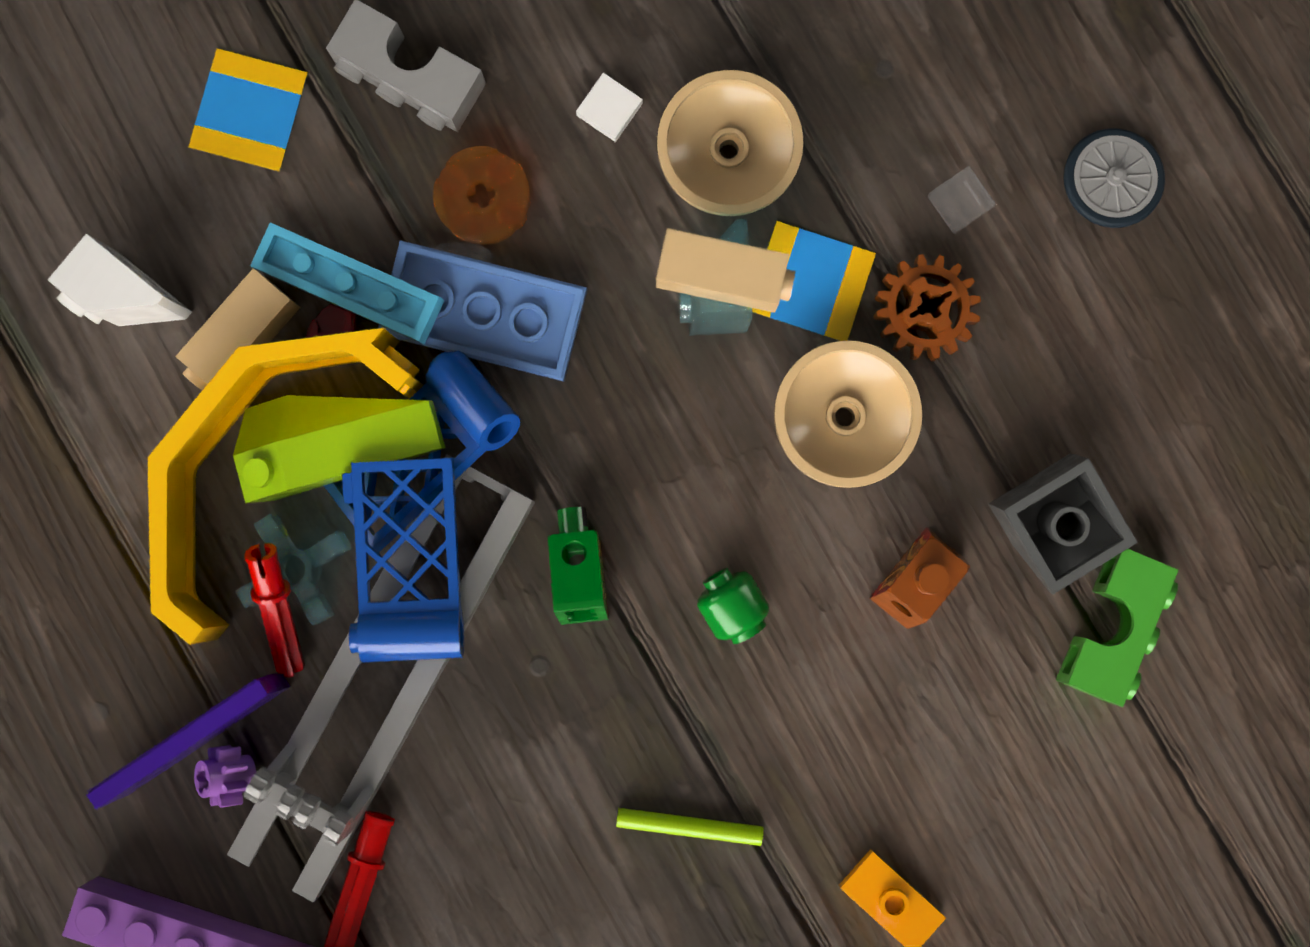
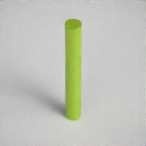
[616,808,764,846]

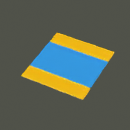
[188,48,308,172]
[747,221,876,341]

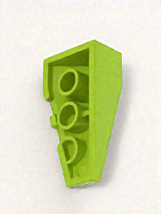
[233,395,445,503]

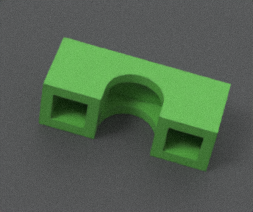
[1056,549,1179,707]

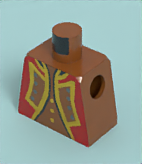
[869,527,970,629]

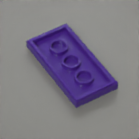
[86,673,291,810]

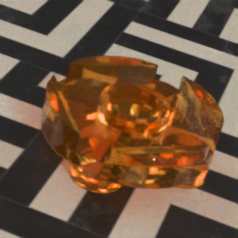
[433,146,531,245]

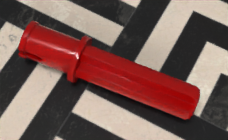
[244,543,305,677]
[324,811,395,947]

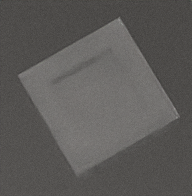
[927,166,997,235]

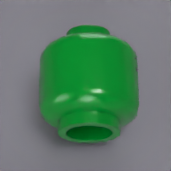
[697,568,770,644]

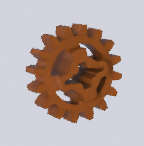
[874,254,981,361]

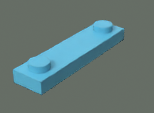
[250,222,445,344]

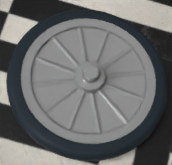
[1064,128,1165,228]

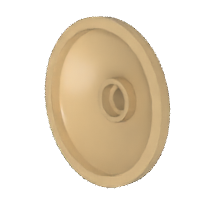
[657,70,803,216]
[774,341,922,488]

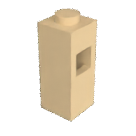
[656,228,795,313]
[175,268,301,390]

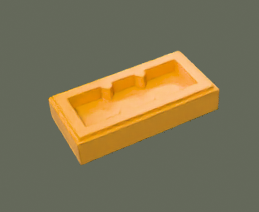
[839,849,946,947]

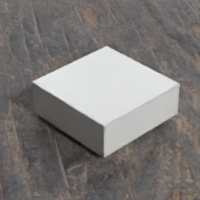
[576,73,643,142]

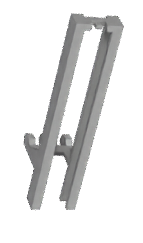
[227,454,535,903]

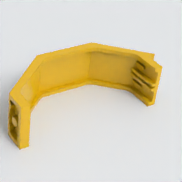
[147,328,423,645]

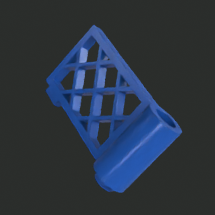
[324,351,520,553]
[342,458,465,663]

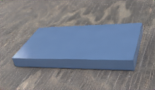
[378,240,588,382]

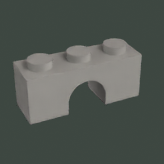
[326,0,486,132]

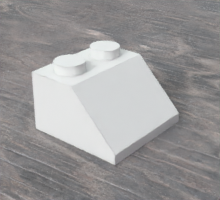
[48,234,192,326]

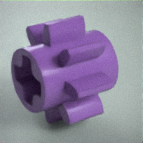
[194,745,256,808]

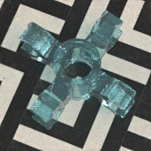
[235,514,353,626]

